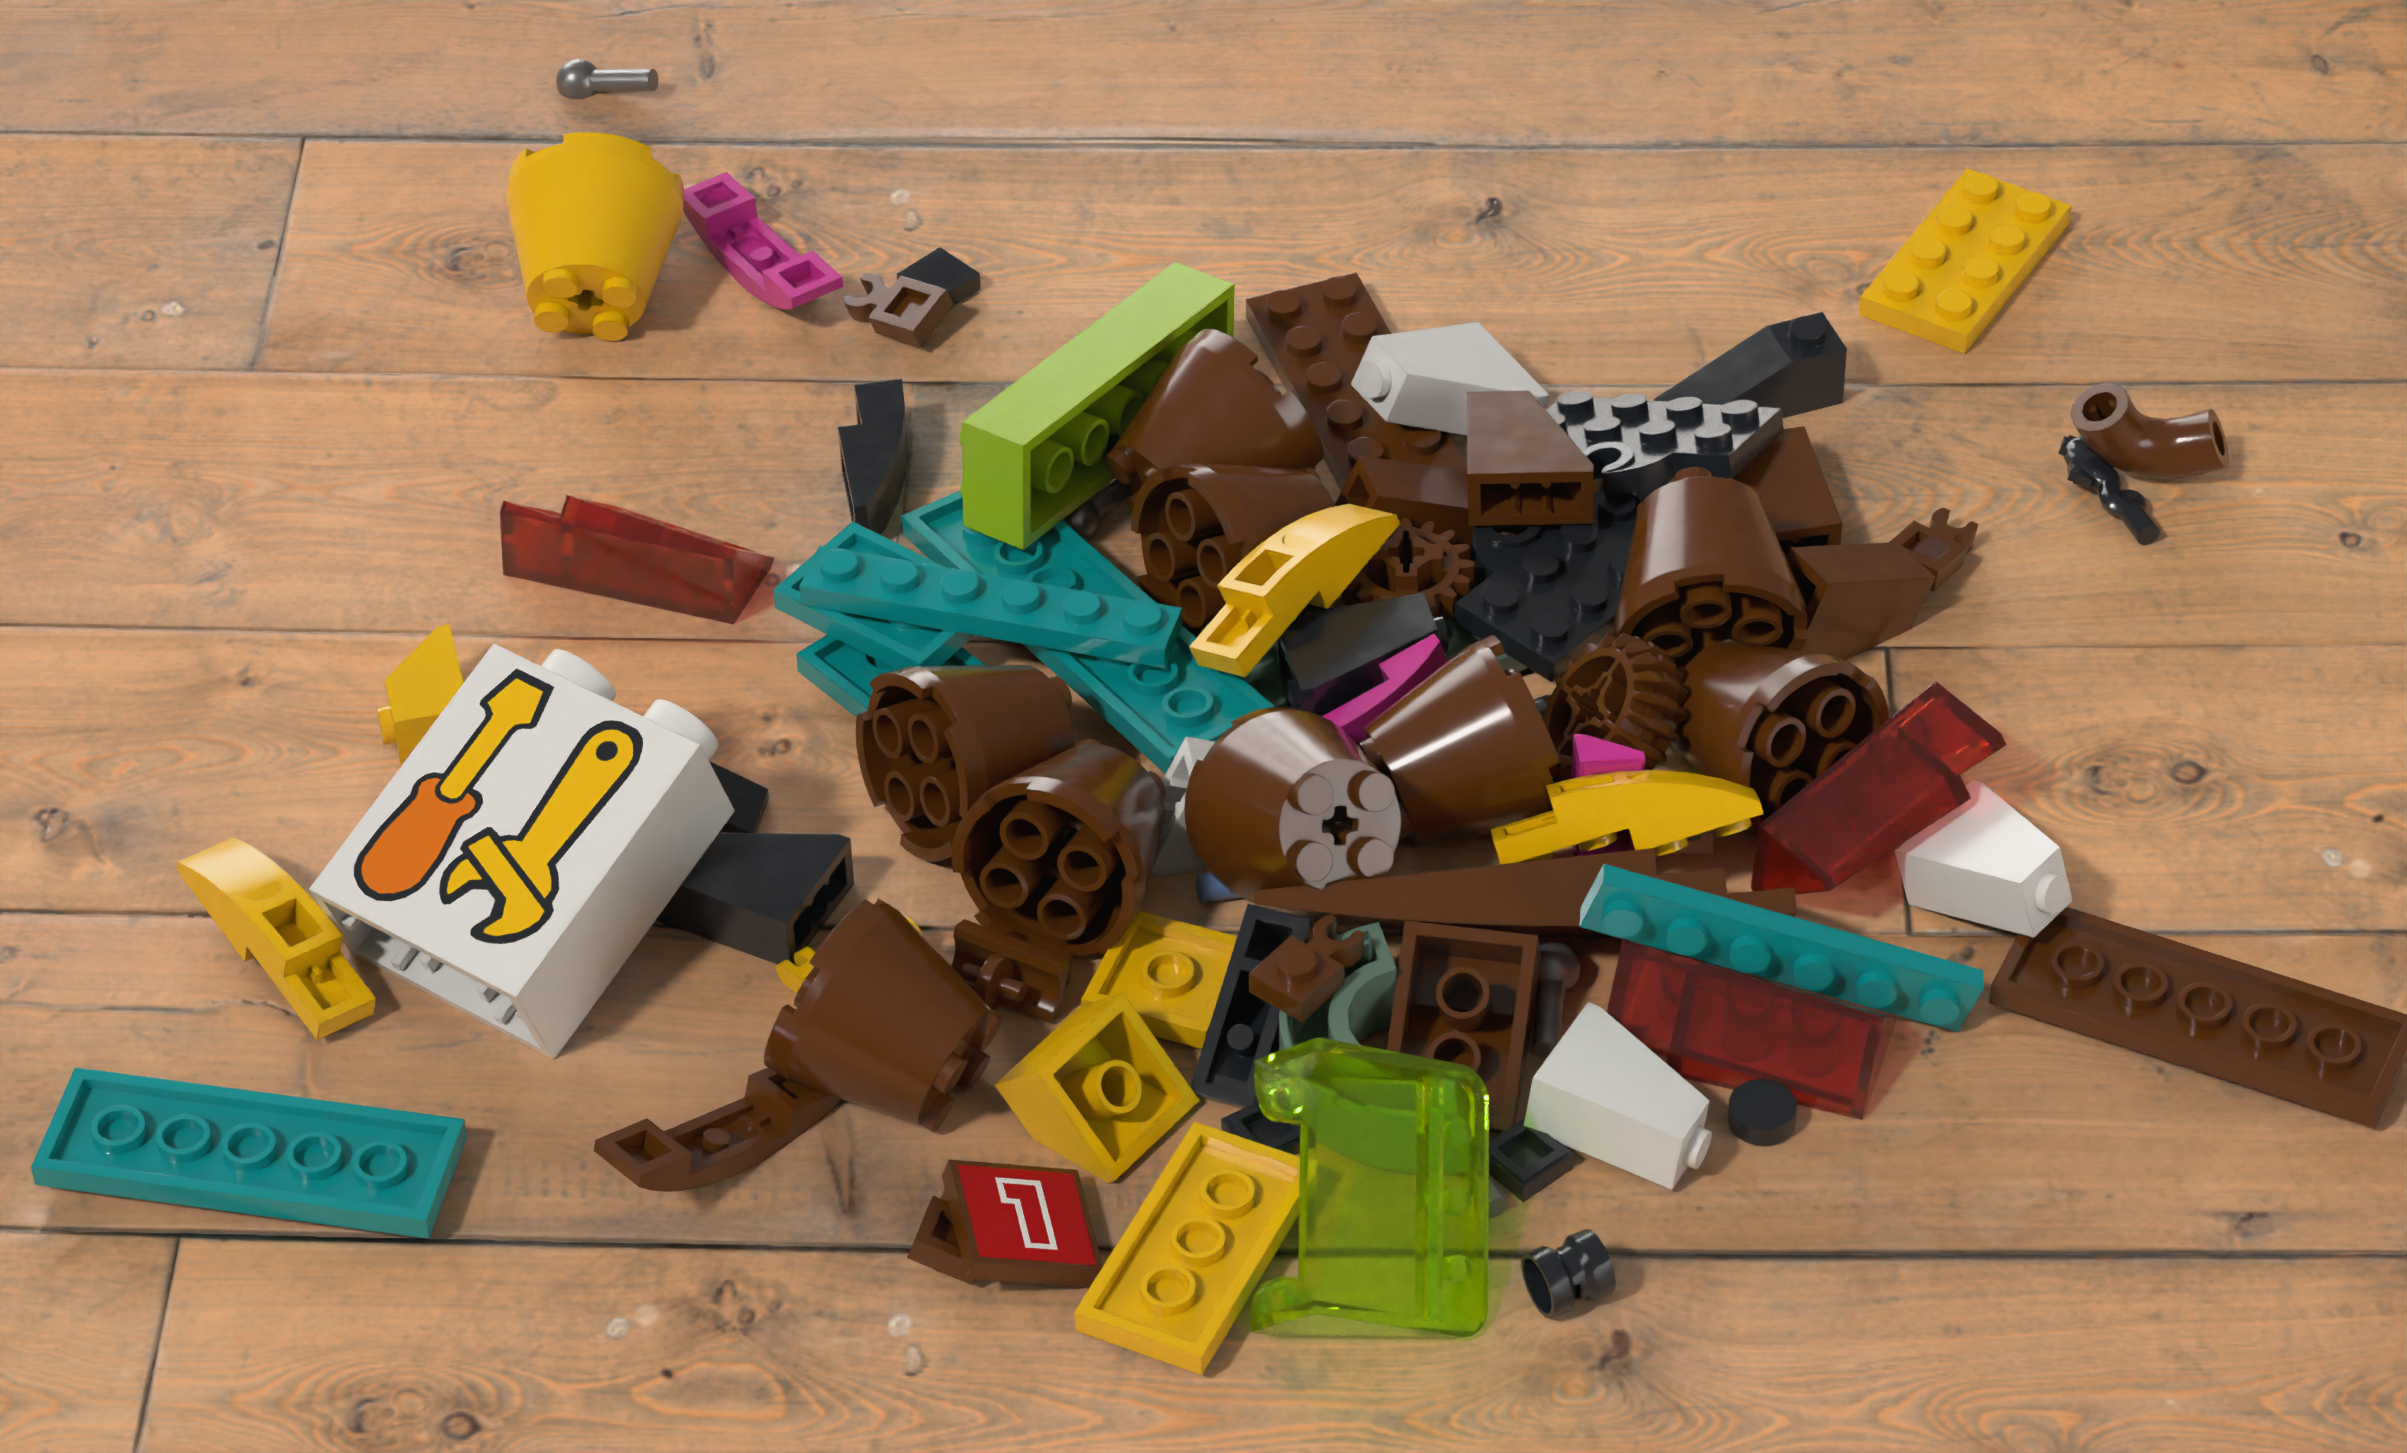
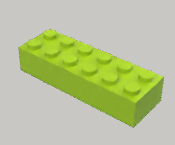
[960,262,1235,550]

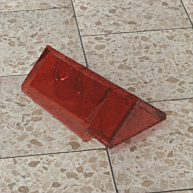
[500,495,774,625]
[1751,681,2007,894]
[1607,939,1896,1120]

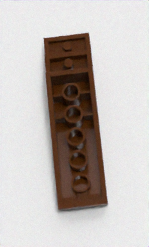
[1253,848,1797,937]

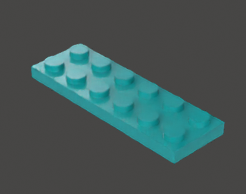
[31,1067,467,1239]

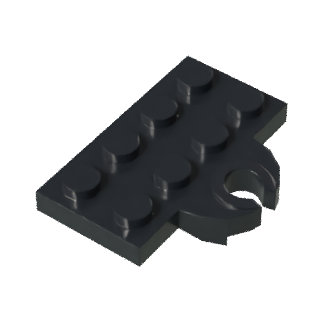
[1546,391,1784,502]
[1453,488,1641,682]

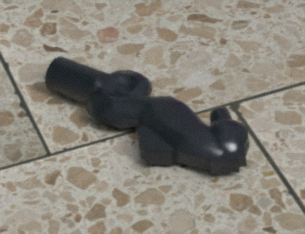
[2058,435,2160,545]

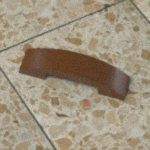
[594,1068,841,1192]

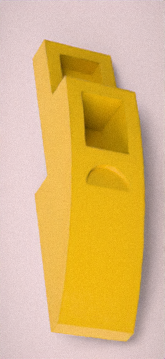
[1189,504,1400,677]
[1491,770,1764,864]
[176,837,376,1040]

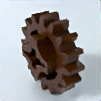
[1342,518,1474,620]

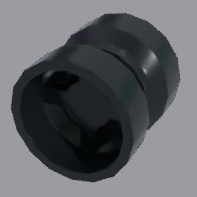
[1521,1229,1616,1319]

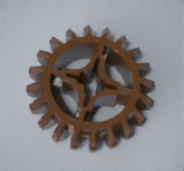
[1542,633,1689,783]

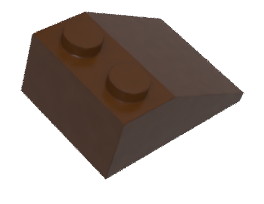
[1385,921,1541,1133]

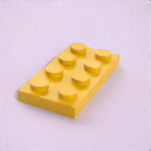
[1859,168,2072,354]
[1074,1121,1319,1375]

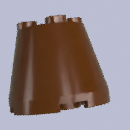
[1103,329,1324,514]
[1131,463,1336,638]
[1614,467,1807,667]
[1358,635,1560,847]
[1671,639,1890,847]
[856,665,1076,862]
[1184,707,1401,901]
[952,739,1166,957]
[764,898,1003,1132]

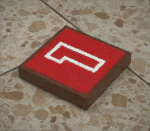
[942,1159,1103,1288]

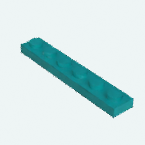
[799,545,1183,668]
[1580,864,1984,1032]

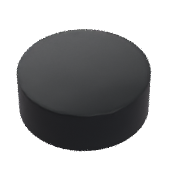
[1728,1079,1797,1146]

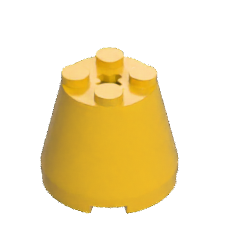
[506,132,684,342]

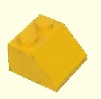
[994,993,1200,1183]

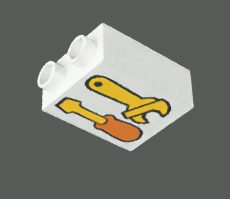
[309,643,735,1059]

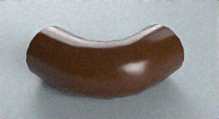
[2071,382,2229,480]

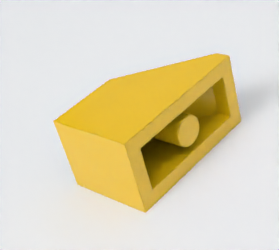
[376,624,464,766]

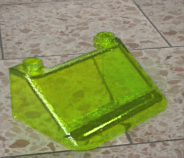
[1251,1038,1489,1340]

